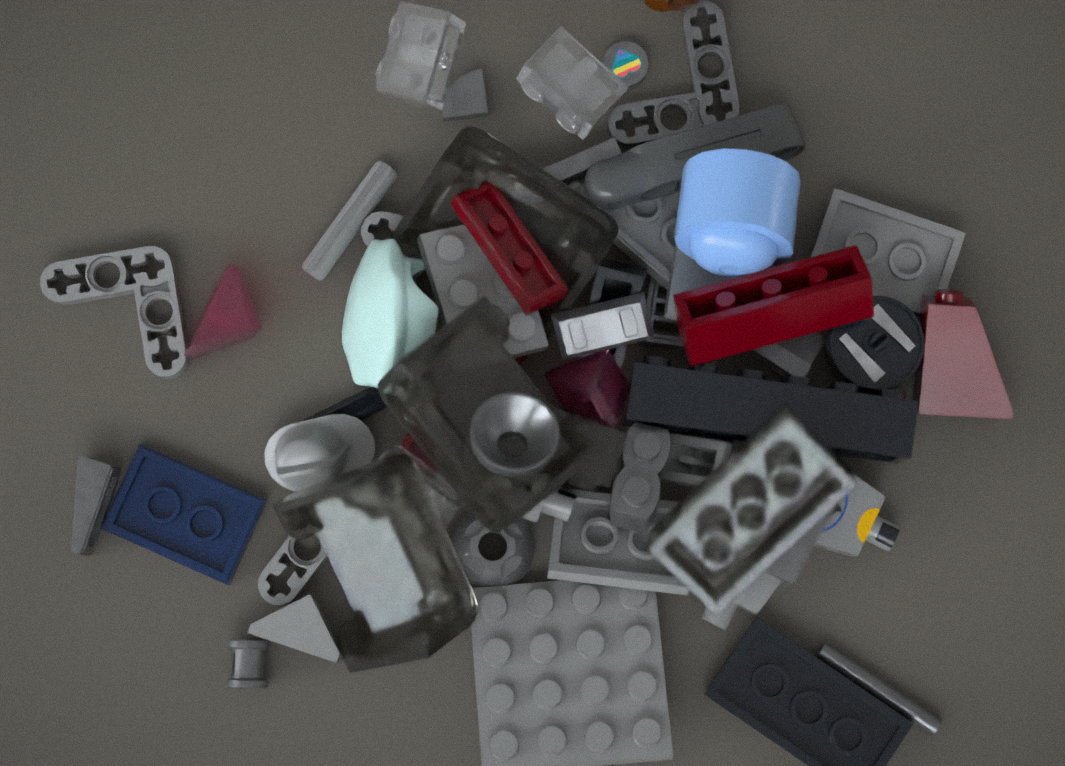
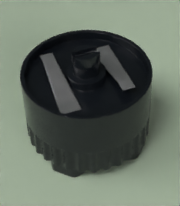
[824,296,925,394]

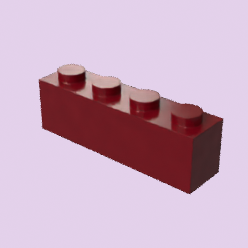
[673,245,874,366]

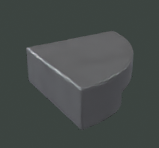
[442,68,488,122]

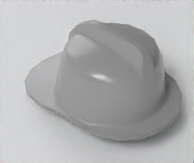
[264,413,375,493]

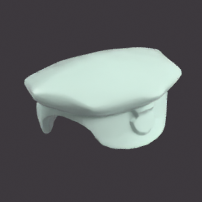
[342,239,439,388]

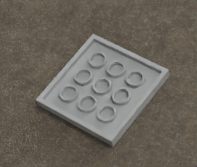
[468,580,673,766]

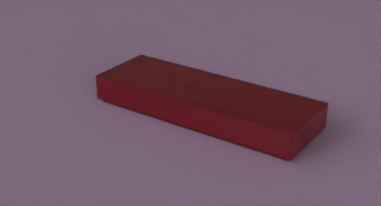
[451,178,569,316]

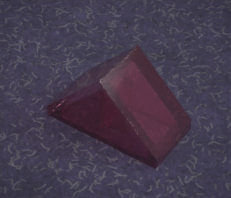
[184,263,261,359]
[544,349,630,428]

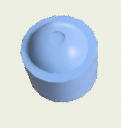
[674,149,801,278]

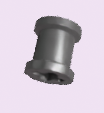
[226,640,270,688]

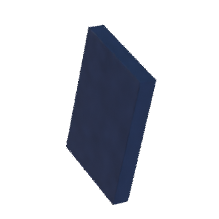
[101,444,267,585]

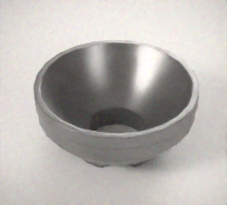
[470,392,559,478]
[451,506,536,587]

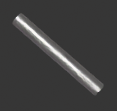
[815,642,943,736]

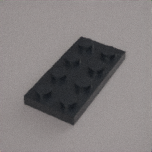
[704,617,914,766]

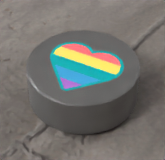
[603,41,648,89]

